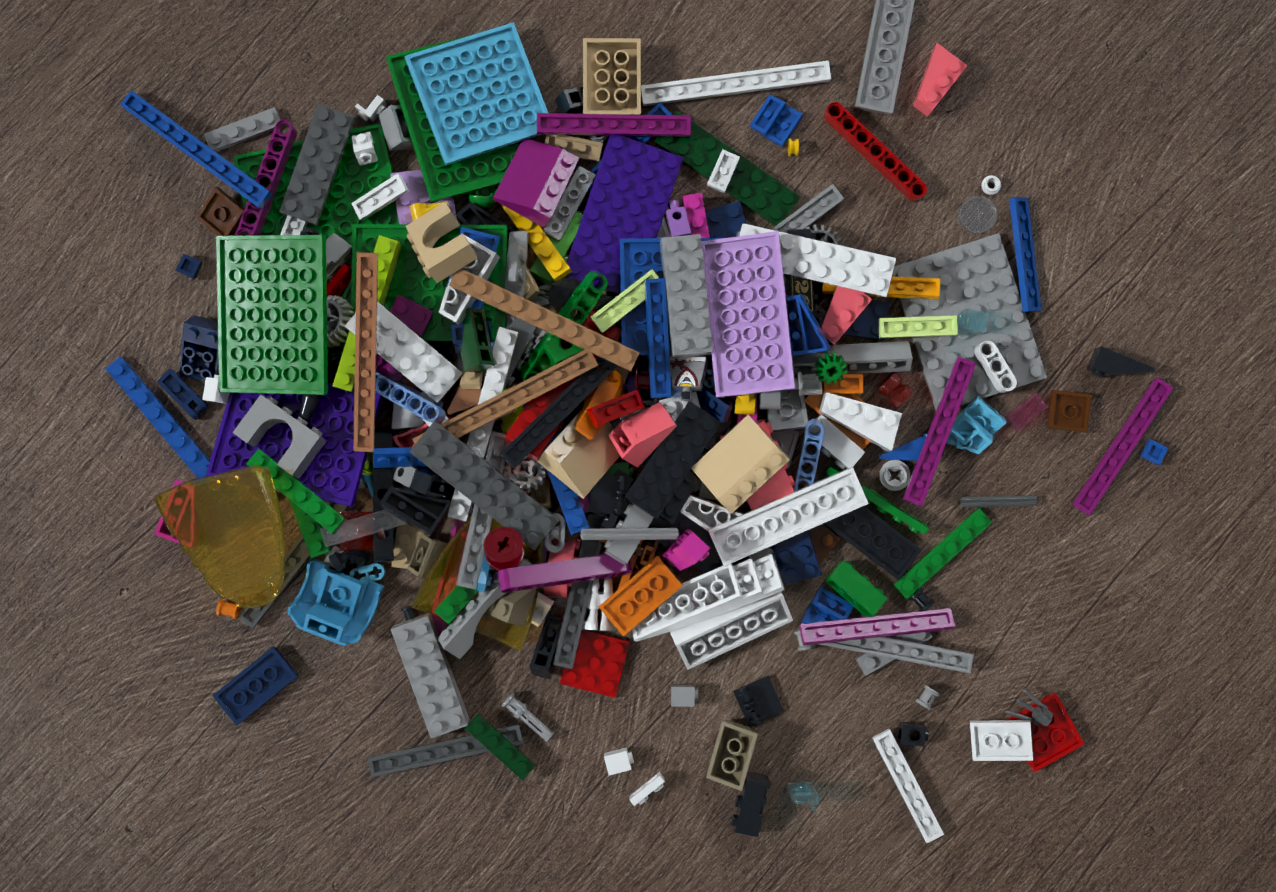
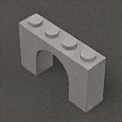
[233,395,327,479]

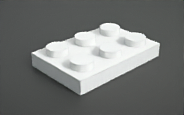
[970,720,1033,761]

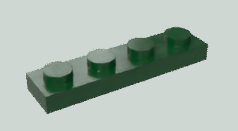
[465,713,536,781]

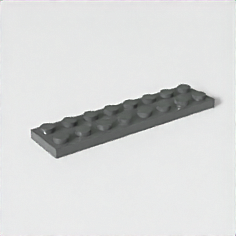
[409,420,559,550]

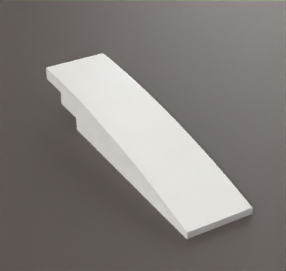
[632,554,785,642]

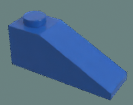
[878,434,927,461]

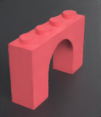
[720,419,796,511]

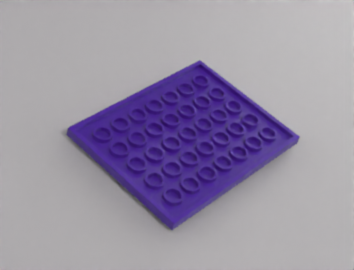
[206,383,383,507]

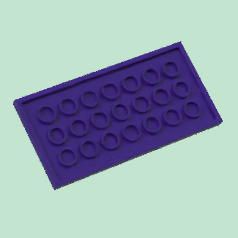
[565,135,683,295]

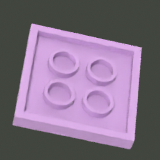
[390,170,457,224]

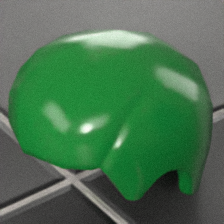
[469,187,497,209]

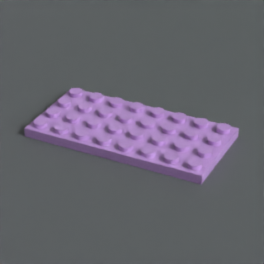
[701,231,795,398]

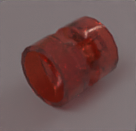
[877,372,914,408]

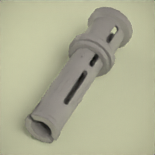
[501,692,554,742]

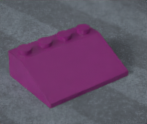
[493,139,579,228]

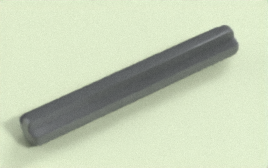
[960,496,1037,507]

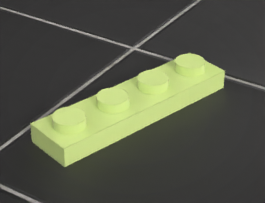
[590,269,659,333]
[878,315,958,338]

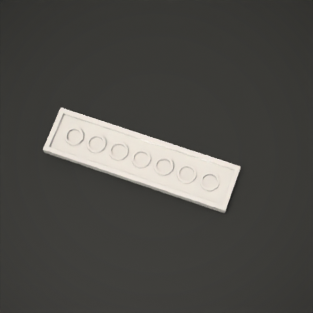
[740,223,896,297]
[708,467,869,566]

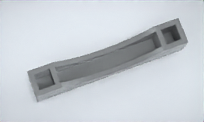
[438,558,532,659]

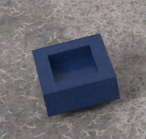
[175,254,203,280]

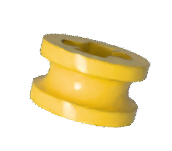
[788,139,799,156]

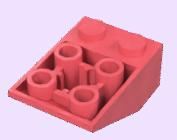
[608,402,677,467]

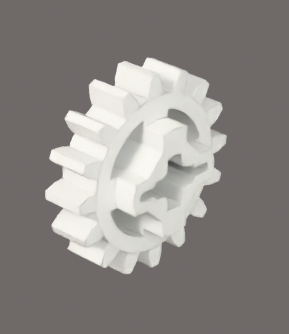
[503,456,546,493]

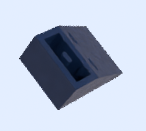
[179,315,219,381]

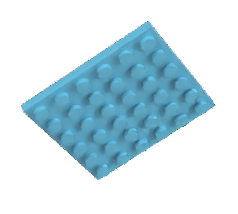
[405,22,548,166]

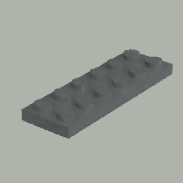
[279,103,355,226]

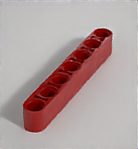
[824,102,927,202]

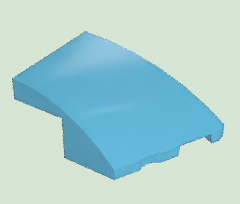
[946,395,1007,454]

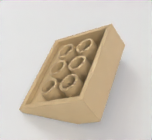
[583,38,641,115]
[538,411,620,499]
[691,415,789,514]

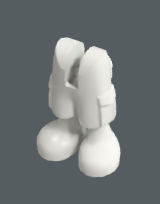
[582,577,617,631]

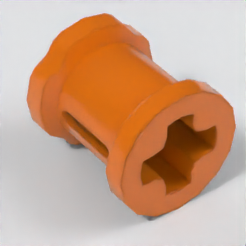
[216,599,241,620]

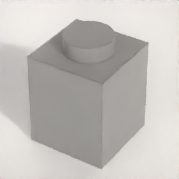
[671,684,698,707]

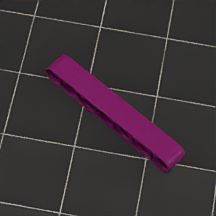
[235,119,297,236]
[497,554,632,593]

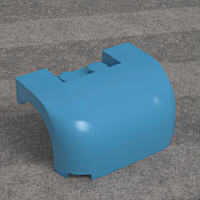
[288,558,384,646]

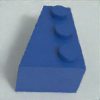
[786,294,831,356]

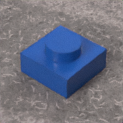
[1140,439,1168,465]

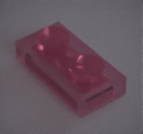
[1004,392,1048,431]

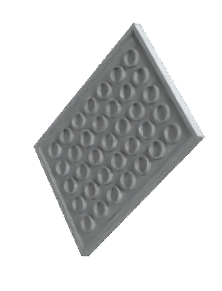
[892,233,1047,410]

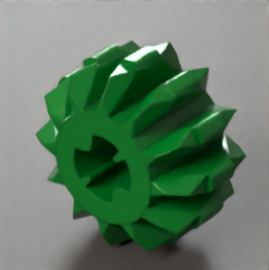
[814,351,848,385]

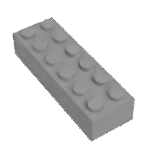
[660,234,713,358]
[391,612,470,738]

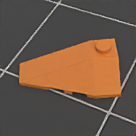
[575,370,625,440]

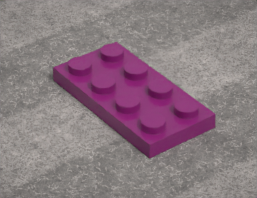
[376,295,434,382]

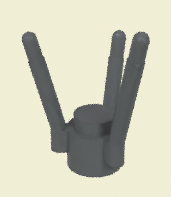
[1005,688,1053,726]

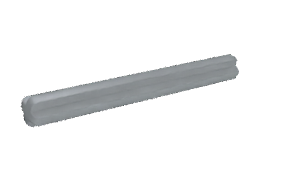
[580,528,679,540]

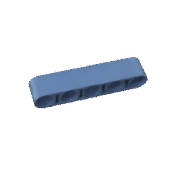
[376,372,446,424]
[793,419,824,492]

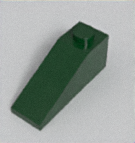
[461,308,495,373]

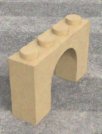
[406,201,478,283]

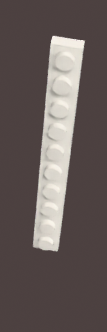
[641,61,831,106]
[448,327,519,521]

